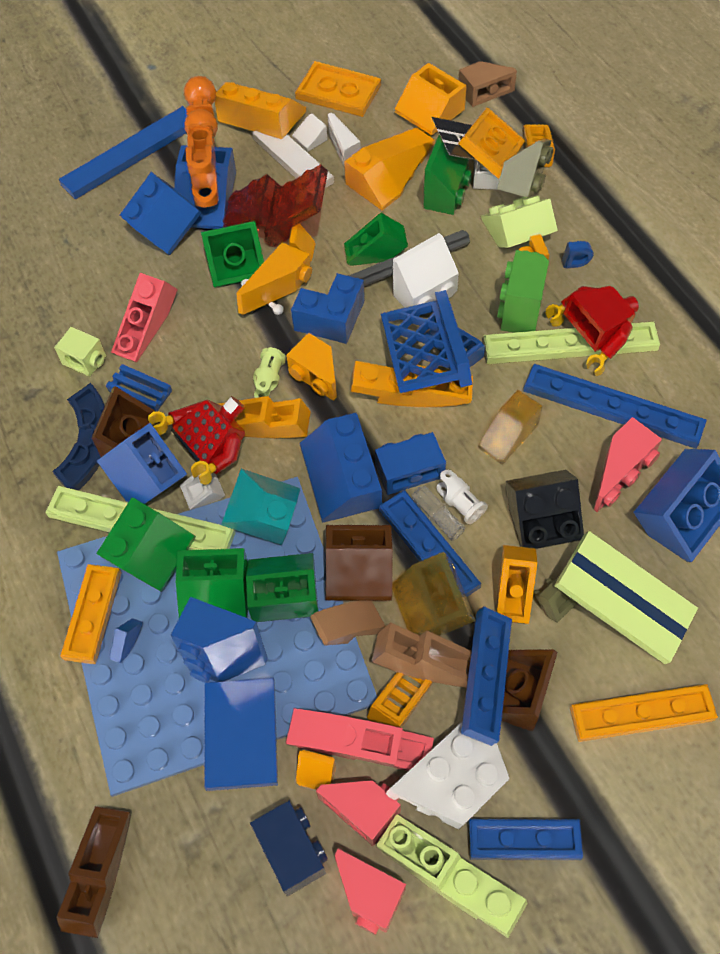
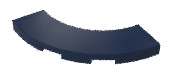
[52,383,105,491]

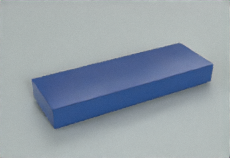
[469,819,583,860]

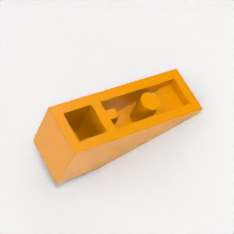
[236,242,312,315]

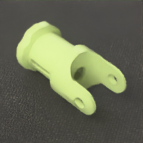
[253,347,286,398]

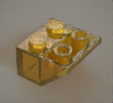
[392,552,476,636]

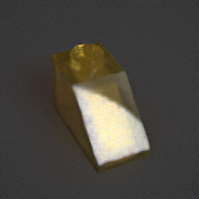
[478,390,543,465]

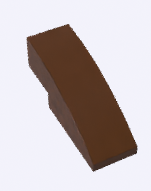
[56,806,130,938]

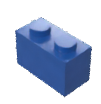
[375,432,446,495]

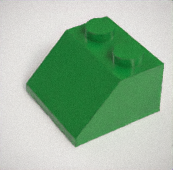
[423,134,472,215]
[96,497,196,592]

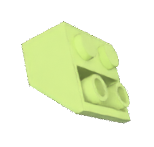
[481,195,558,248]

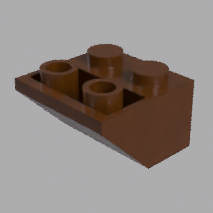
[326,525,393,601]

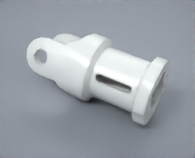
[436,470,488,524]

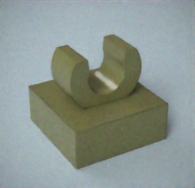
[534,576,577,622]

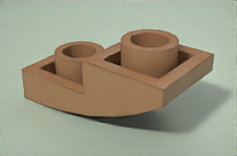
[310,601,386,646]

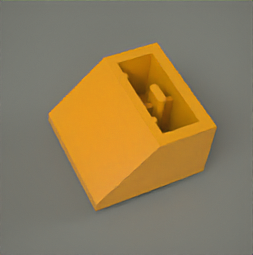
[395,63,466,136]

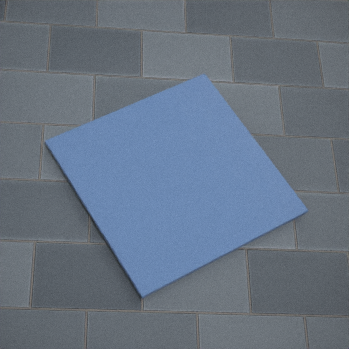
[57,477,377,797]

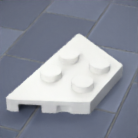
[386,721,510,829]

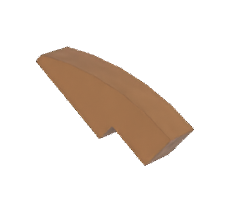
[372,622,472,688]

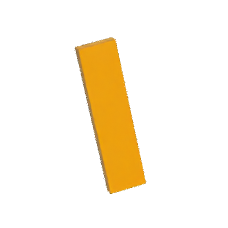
[570,684,718,742]

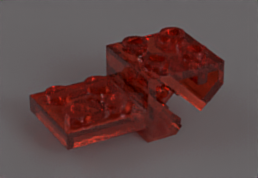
[223,164,328,247]

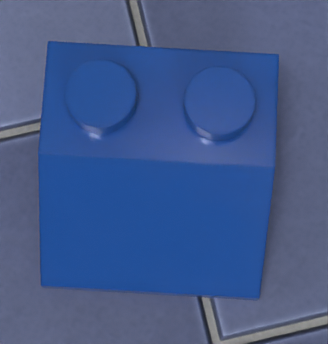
[120,172,202,255]

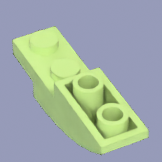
[376,814,528,938]

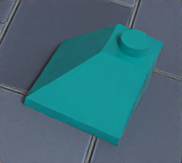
[221,468,300,545]

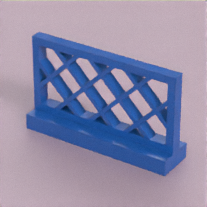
[381,290,472,393]

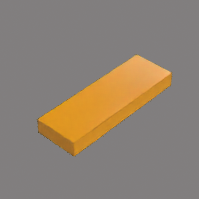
[60,564,122,665]

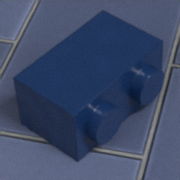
[250,801,328,897]

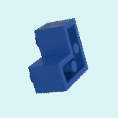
[291,273,365,344]

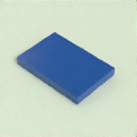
[205,677,278,791]

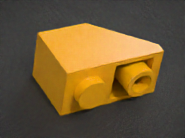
[286,333,337,401]

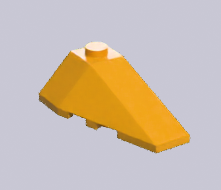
[344,127,435,211]

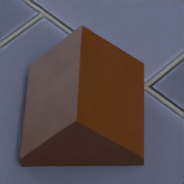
[92,386,161,457]
[501,649,558,732]

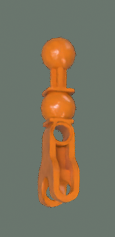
[184,76,219,207]

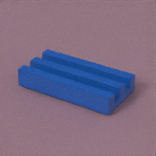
[106,364,172,411]

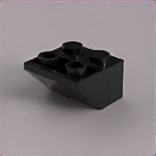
[506,469,584,549]

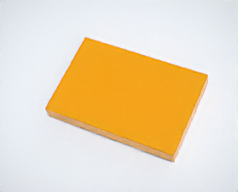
[295,61,381,117]
[458,108,525,179]

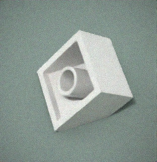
[393,233,459,308]

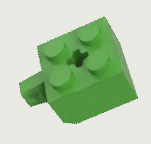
[497,250,549,333]

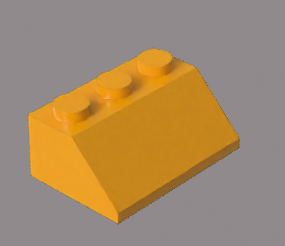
[214,82,306,139]

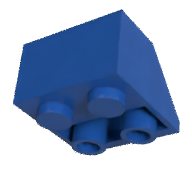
[97,423,187,504]

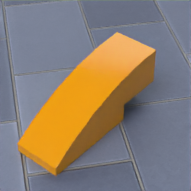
[218,396,311,438]

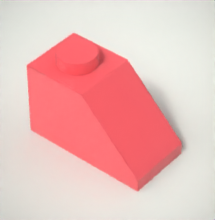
[316,780,401,846]
[335,849,406,935]

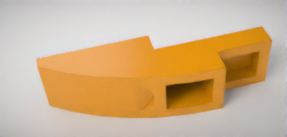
[351,361,473,407]

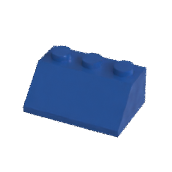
[300,412,382,523]
[633,449,720,562]
[171,597,268,683]

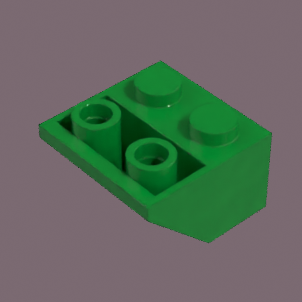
[175,548,248,618]
[246,553,319,622]

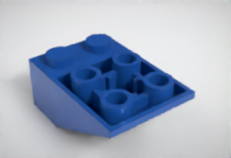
[174,145,236,229]

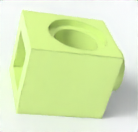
[54,327,106,377]

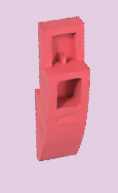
[286,709,434,771]

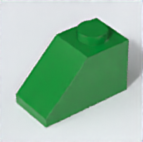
[344,212,408,266]

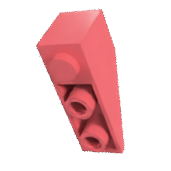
[111,273,178,362]
[594,417,662,512]

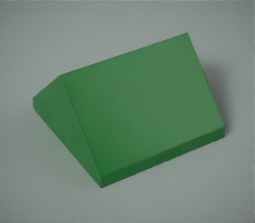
[201,221,264,287]

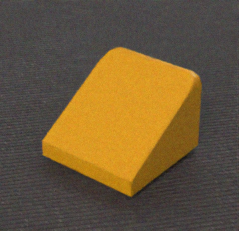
[289,222,315,262]
[296,750,336,790]

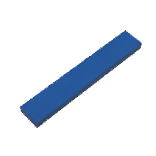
[59,106,187,199]
[523,364,707,449]

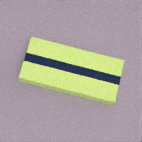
[554,531,698,664]

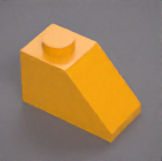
[496,545,538,624]

